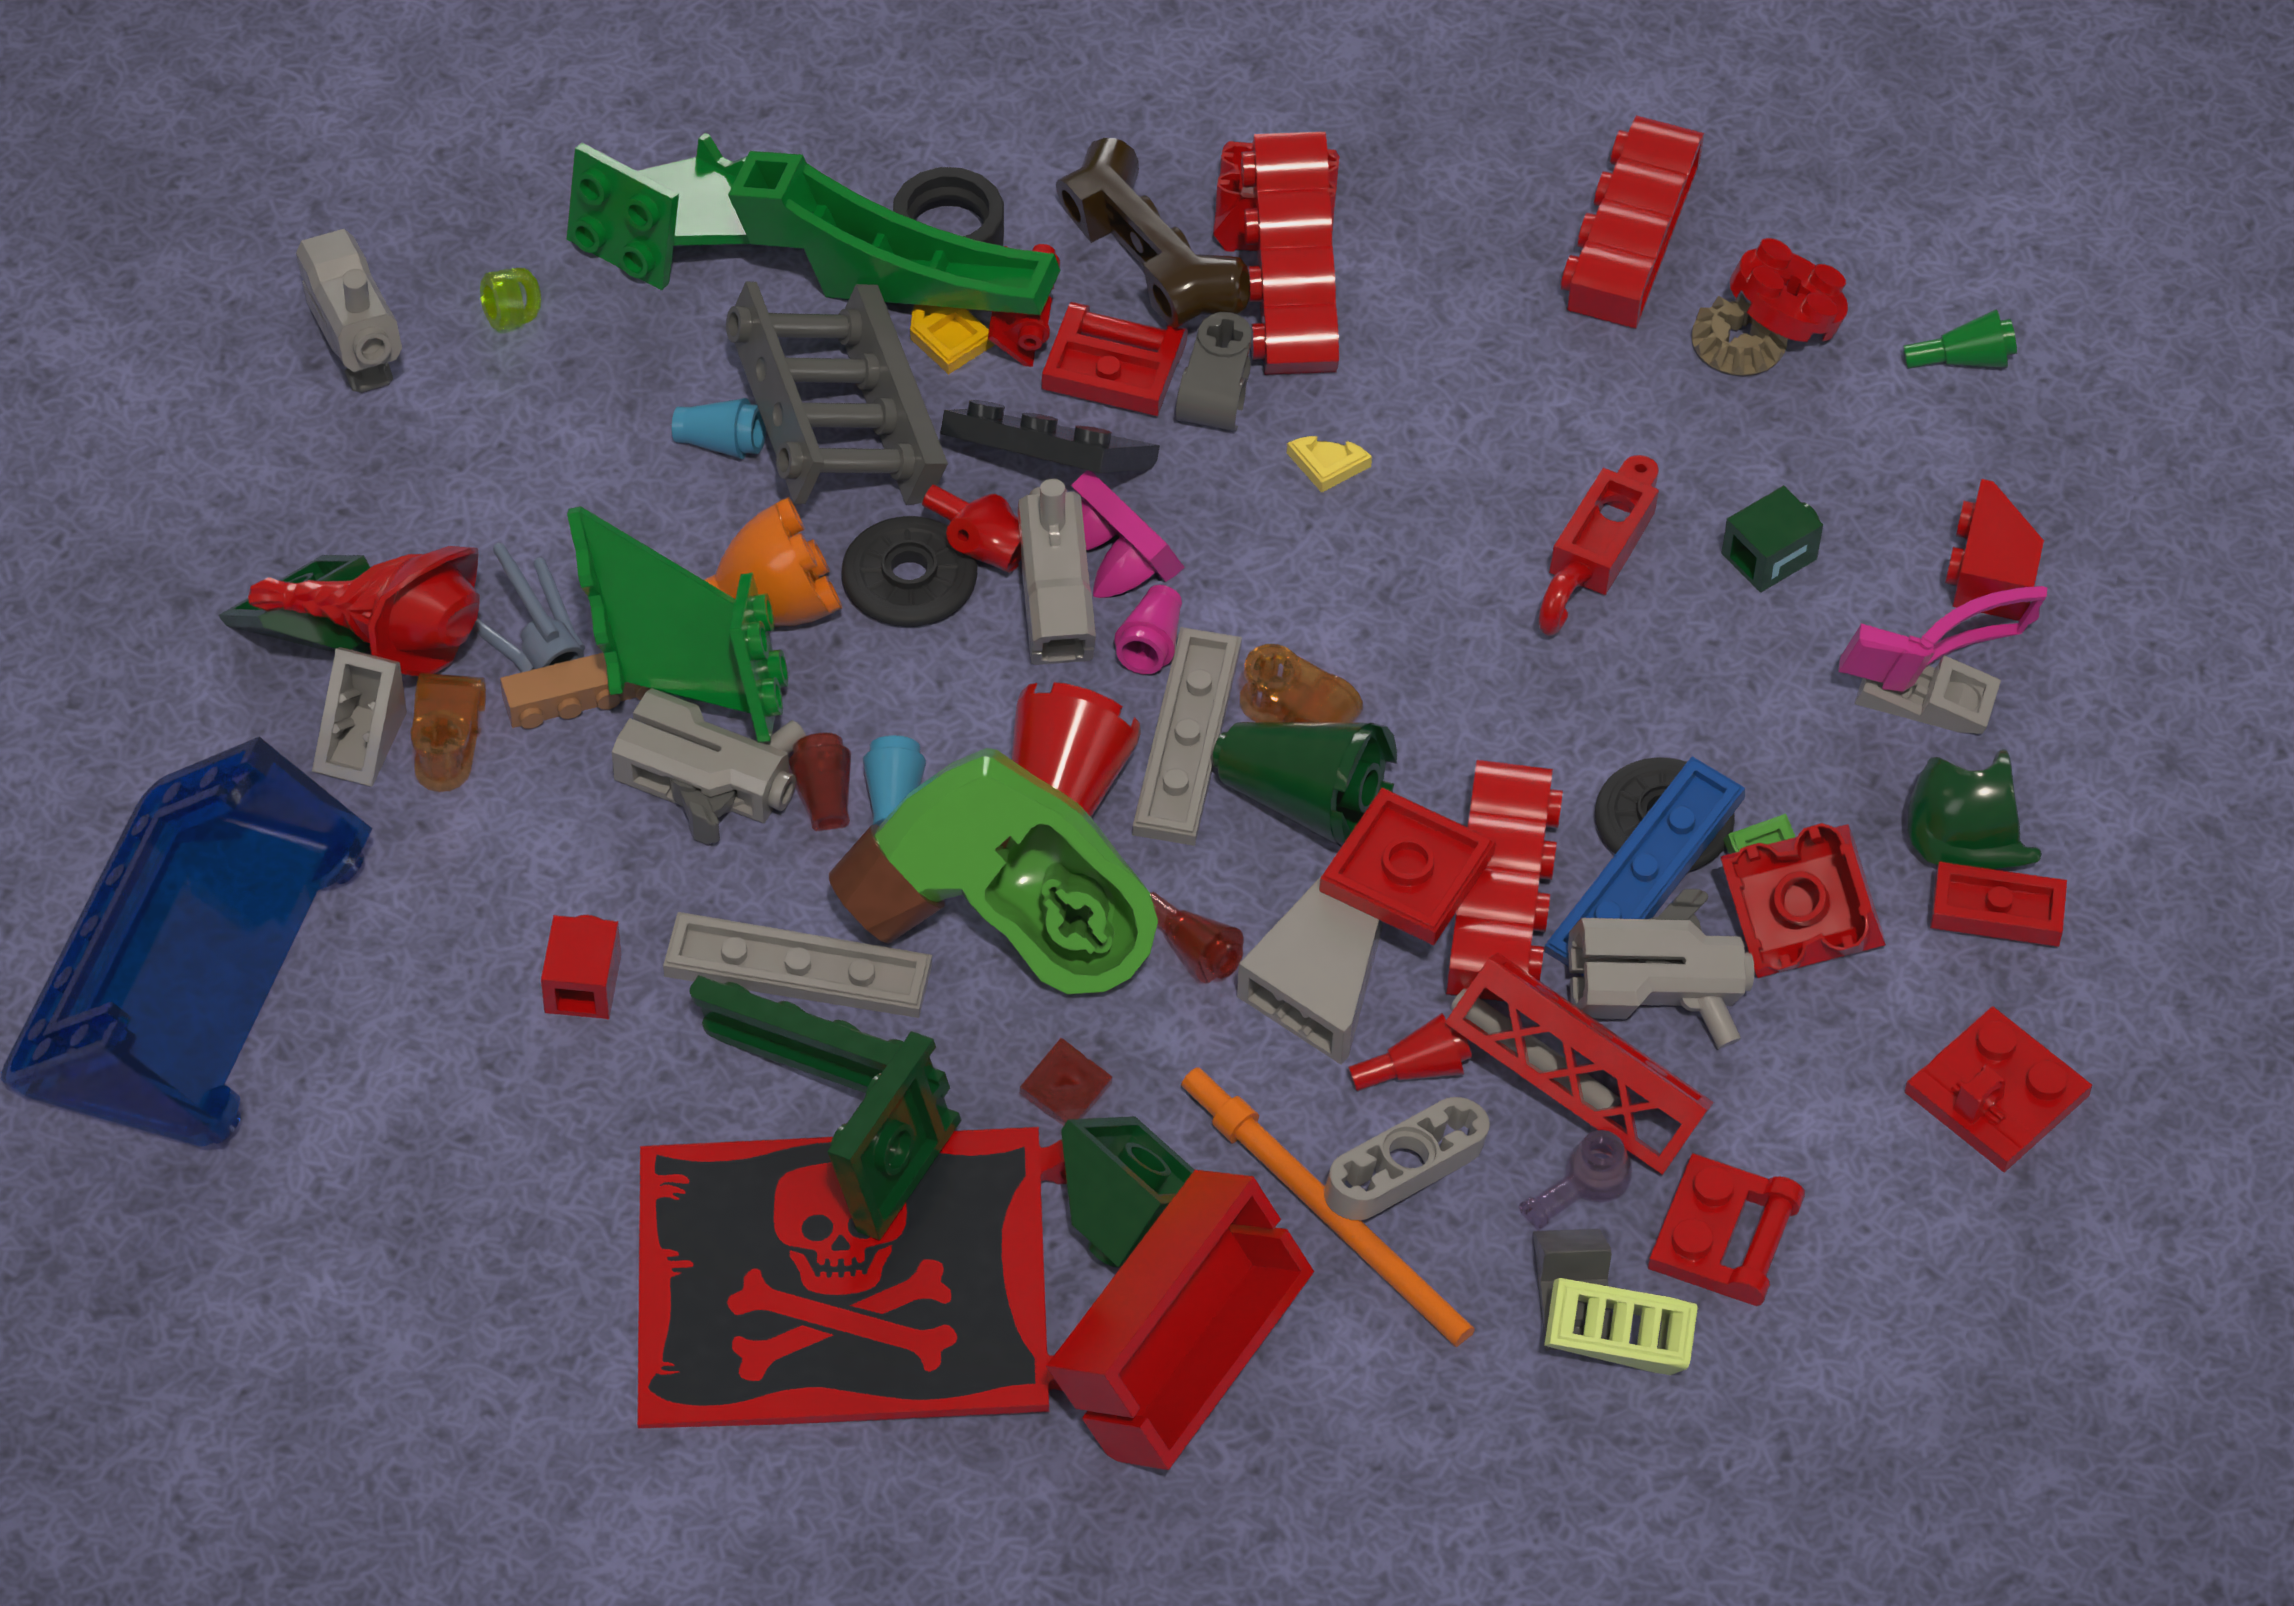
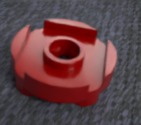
[1730,238,1848,342]

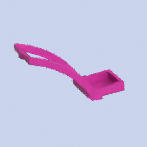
[1838,586,2048,692]

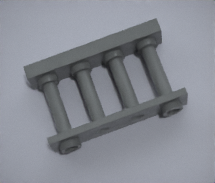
[726,281,948,505]

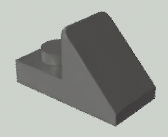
[1533,1229,1612,1351]

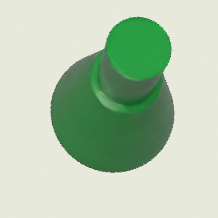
[1903,309,2017,369]

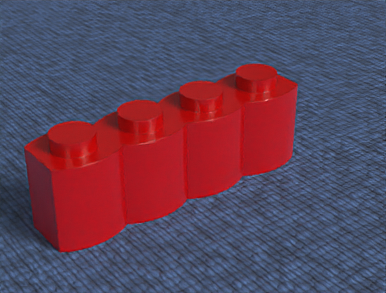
[1561,115,1704,329]
[1241,132,1339,375]
[1446,760,1563,1001]

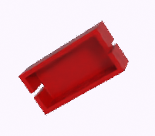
[1046,1169,1315,1470]

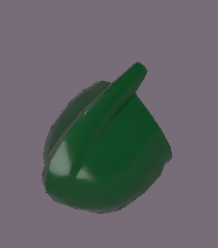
[1907,749,2042,869]

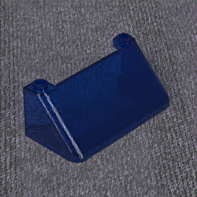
[1,736,373,1147]

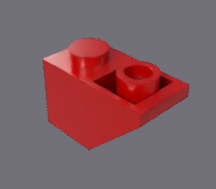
[1945,479,2044,621]

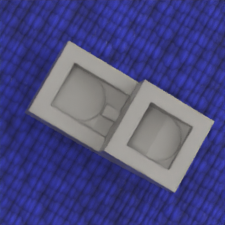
[1854,655,2001,734]

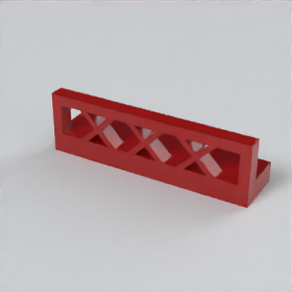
[1445,952,1714,1175]

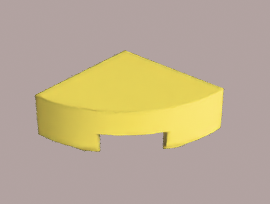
[1287,436,1372,493]

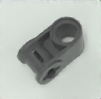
[1176,312,1252,431]

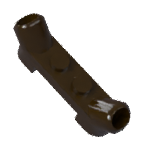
[1056,138,1250,328]

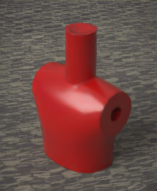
[922,484,1022,573]

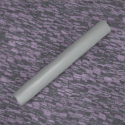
[1451,989,1621,1109]

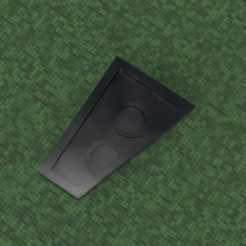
[940,400,1160,473]

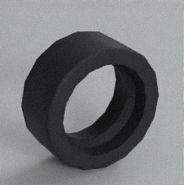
[893,167,1004,246]

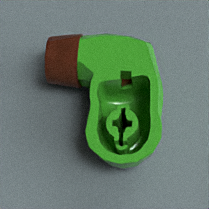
[828,748,1158,994]

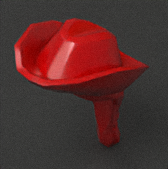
[248,546,480,678]

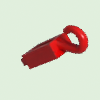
[1538,455,1659,636]

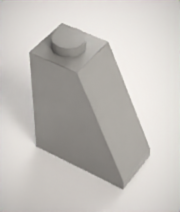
[1237,874,1383,1065]

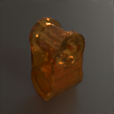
[1239,644,1363,723]
[411,673,486,792]

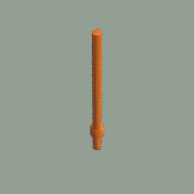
[1181,1067,1475,1348]

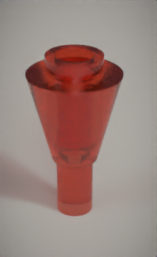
[1150,892,1244,983]

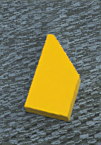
[910,304,995,375]

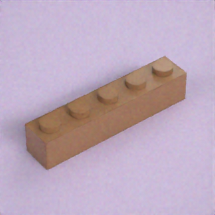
[500,653,659,729]

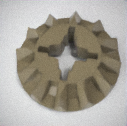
[1691,293,1788,375]

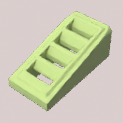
[1544,1278,1698,1375]

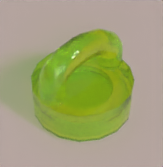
[480,268,541,331]

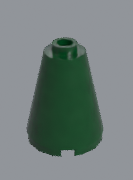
[1213,722,1397,847]

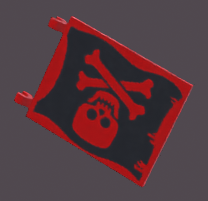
[637,1127,1067,1428]

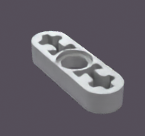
[1324,1097,1490,1220]

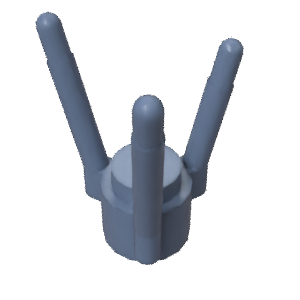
[472,543,585,672]

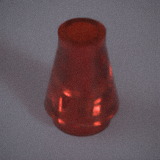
[789,733,852,831]

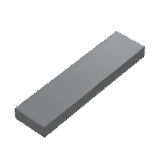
[1132,627,1242,846]
[663,912,932,1018]

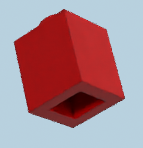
[541,915,621,1019]

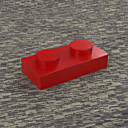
[1930,862,2067,947]

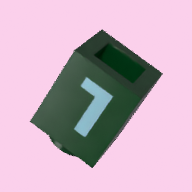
[1721,485,1823,593]

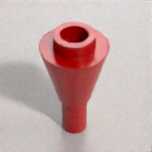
[1348,1013,1472,1091]

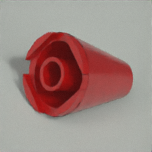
[1011,682,1141,817]

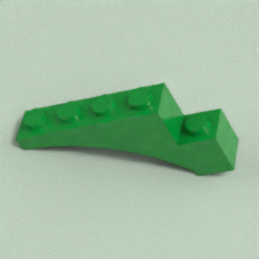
[728,151,1061,315]

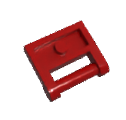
[1042,302,1188,416]
[1648,1153,1805,1306]

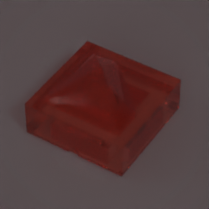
[1019,1038,1113,1126]

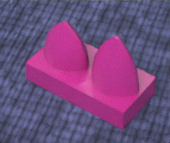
[1071,470,1185,598]

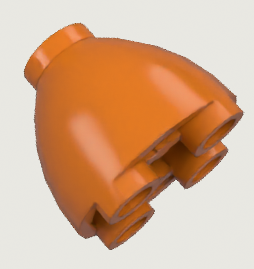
[704,497,843,627]

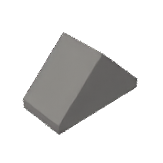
[312,647,407,787]

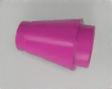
[1114,585,1182,674]

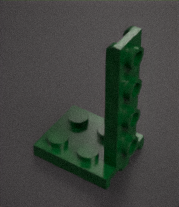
[689,975,961,1240]

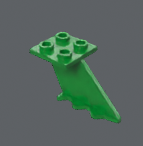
[566,133,750,291]
[567,506,788,743]

